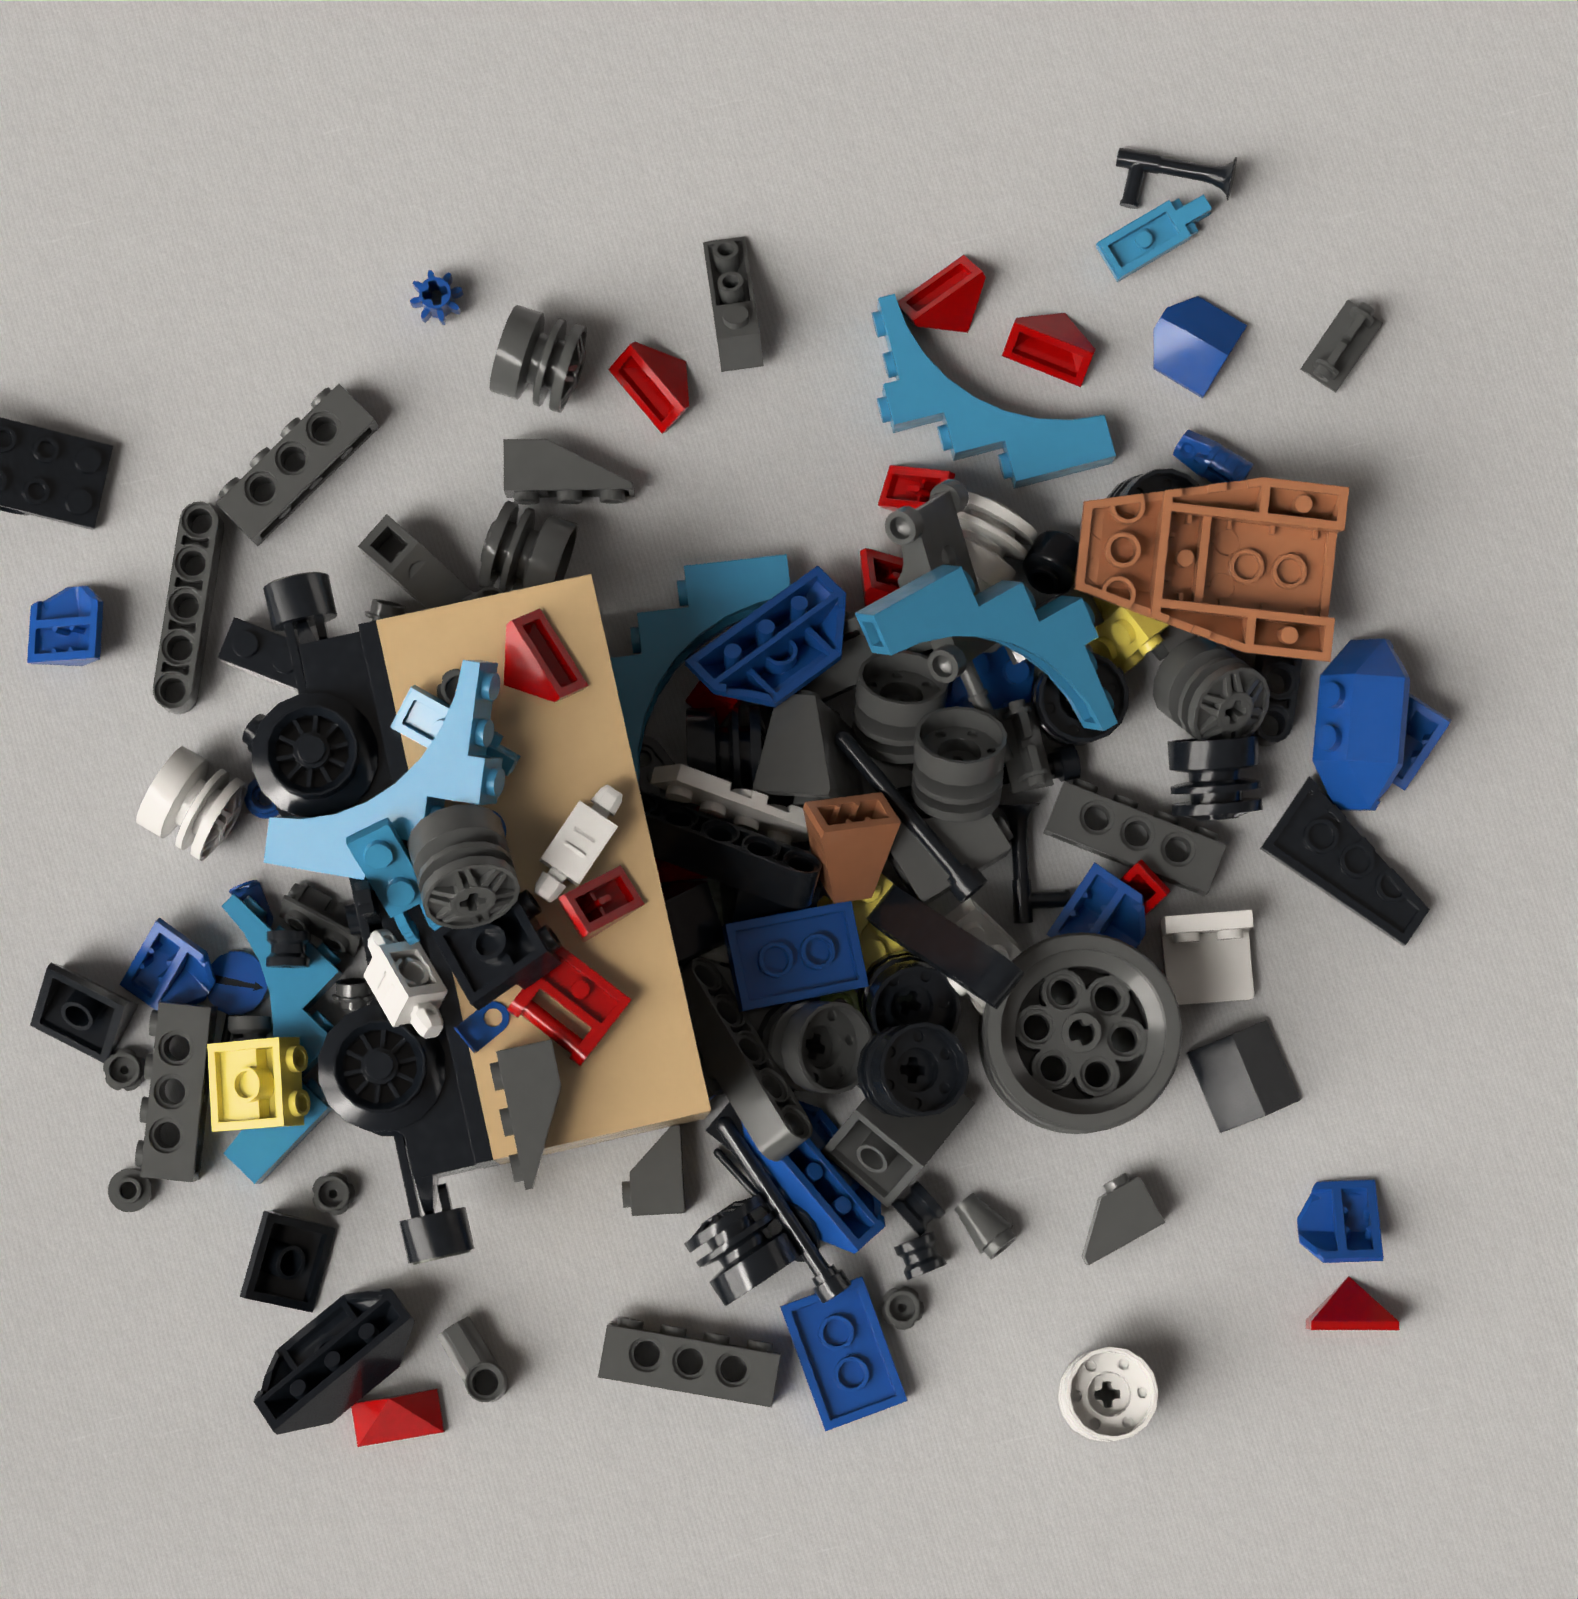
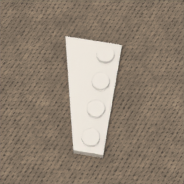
[650,764,809,845]

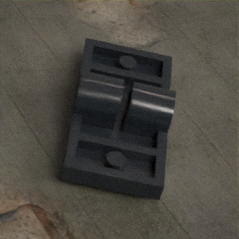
[0,417,113,530]

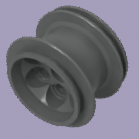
[978,932,1182,1134]

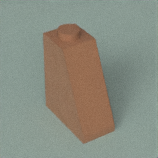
[803,792,901,903]

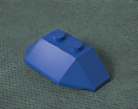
[685,566,846,708]
[1312,638,1410,811]
[741,1100,886,1254]

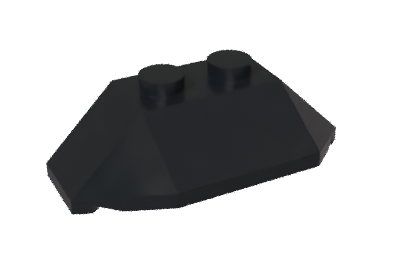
[253,1288,415,1435]

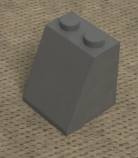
[752,690,864,808]
[887,814,1014,905]
[821,1065,975,1208]

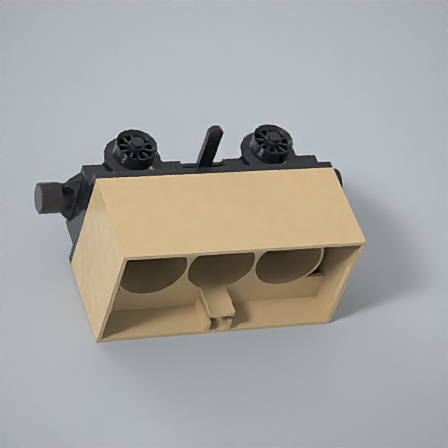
[251,572,711,1265]

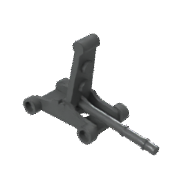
[843,479,1014,763]

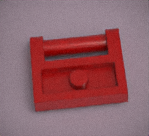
[507,946,632,1067]

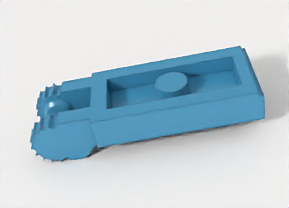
[346,817,442,945]

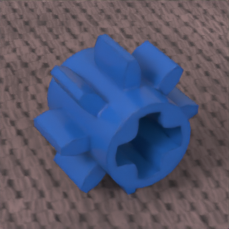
[410,270,464,325]

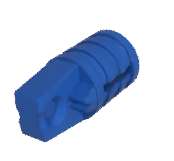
[1173,430,1254,484]

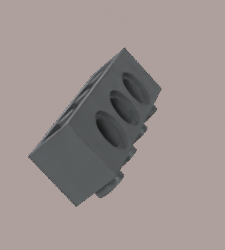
[216,384,380,546]
[1043,779,1227,897]
[135,1001,218,1182]
[598,1317,781,1408]

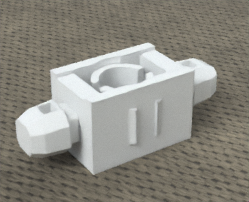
[534,785,622,903]
[363,929,448,1039]

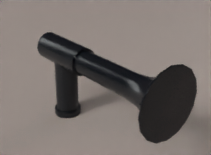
[1116,148,1237,209]
[998,803,1071,923]

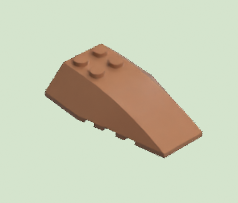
[1074,477,1349,662]

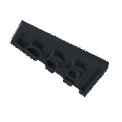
[1260,776,1430,946]

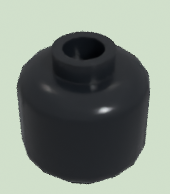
[1023,530,1079,594]

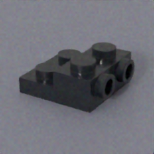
[432,889,562,1011]

